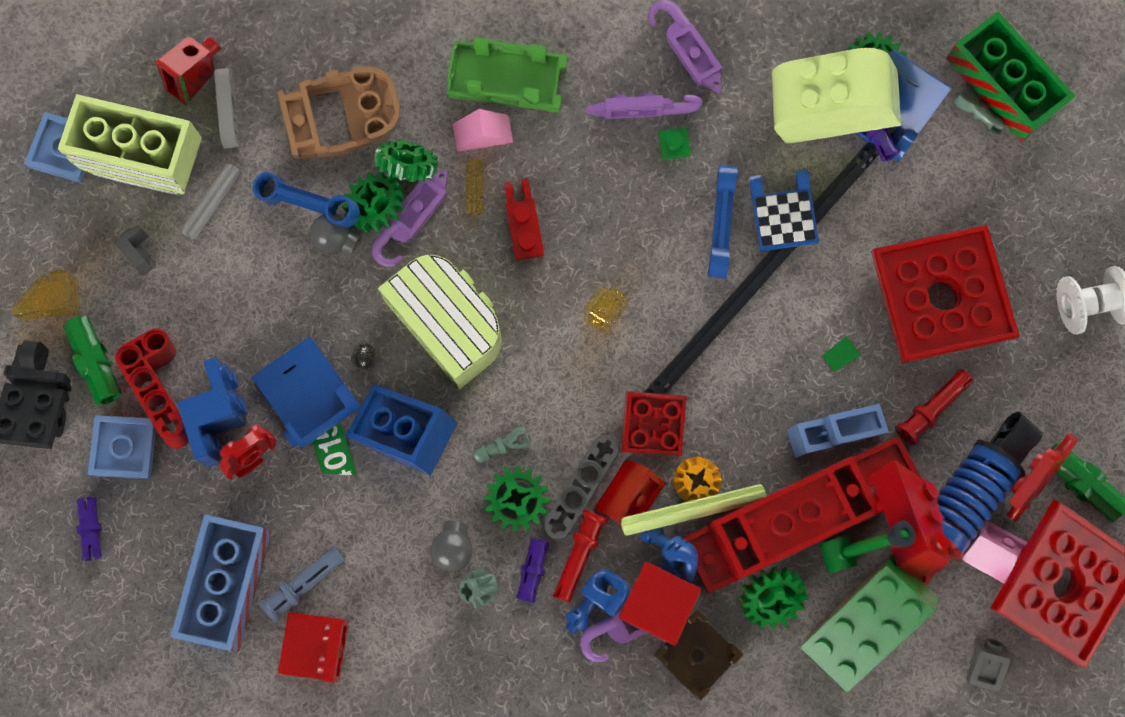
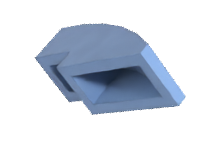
[787,404,889,458]

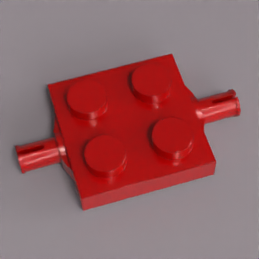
[1006,433,1079,522]

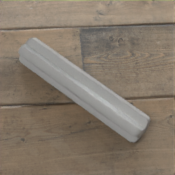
[181,163,240,240]

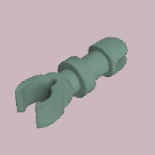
[954,89,1006,134]
[473,427,531,463]

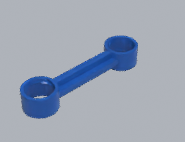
[708,165,737,279]
[253,172,360,228]

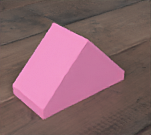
[452,109,513,152]

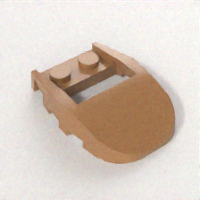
[277,66,400,160]

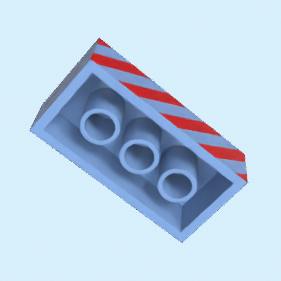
[170,514,272,652]

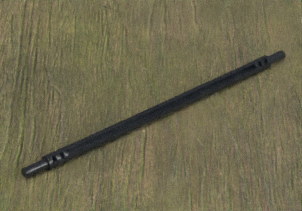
[644,127,895,394]

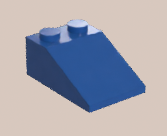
[346,384,458,476]

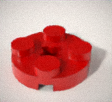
[219,424,277,480]

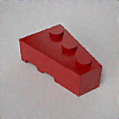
[866,460,949,579]

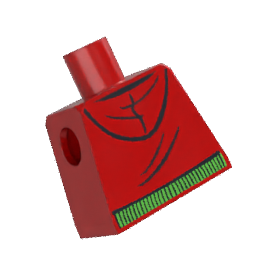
[156,37,221,106]

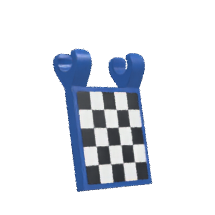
[750,168,819,252]

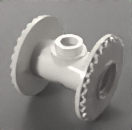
[1056,266,1125,335]

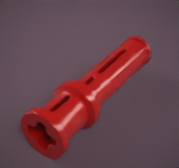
[895,369,974,446]
[552,509,609,603]

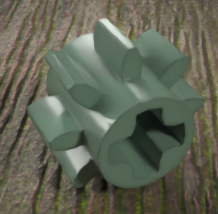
[459,568,498,609]

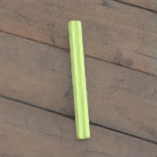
[621,484,766,535]

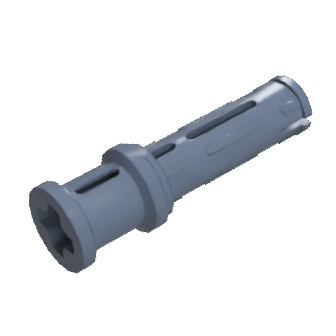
[259,545,346,623]

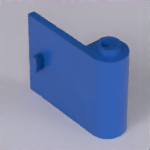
[855,49,951,162]
[251,336,361,449]

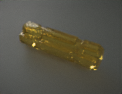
[466,159,484,215]

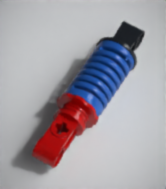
[920,411,1043,586]

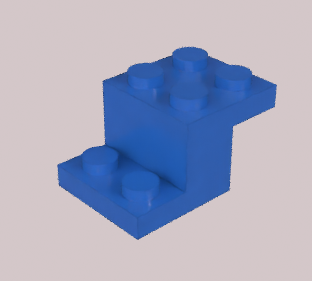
[177,357,248,467]

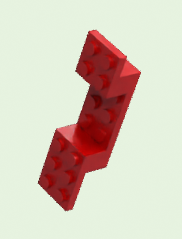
[683,436,920,594]

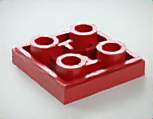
[621,391,687,456]
[618,561,702,646]

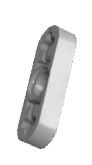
[214,68,240,149]

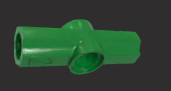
[63,315,122,406]
[1051,441,1125,523]

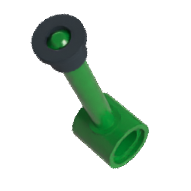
[819,521,915,574]

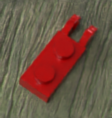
[504,178,545,261]

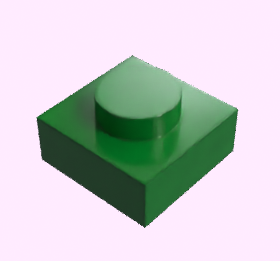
[658,127,691,161]

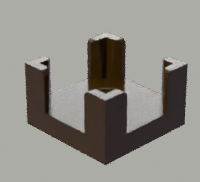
[653,610,744,701]

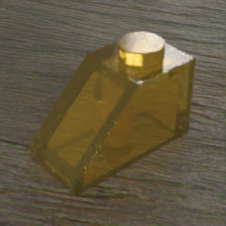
[11,270,80,321]
[584,286,628,337]

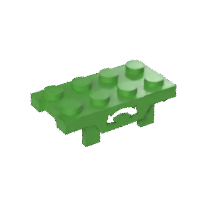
[446,37,568,113]

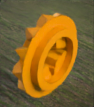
[673,456,722,502]

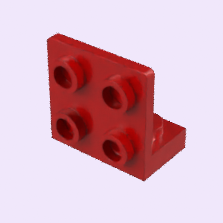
[278,612,350,683]

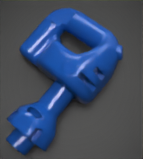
[640,527,698,583]
[565,569,630,634]

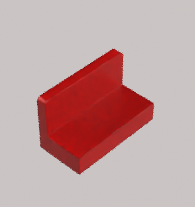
[595,459,666,525]

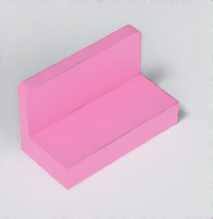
[963,521,1028,583]

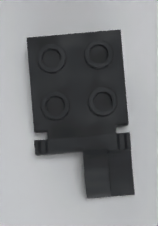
[0,340,72,449]

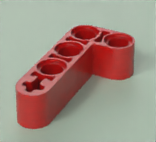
[115,328,189,449]

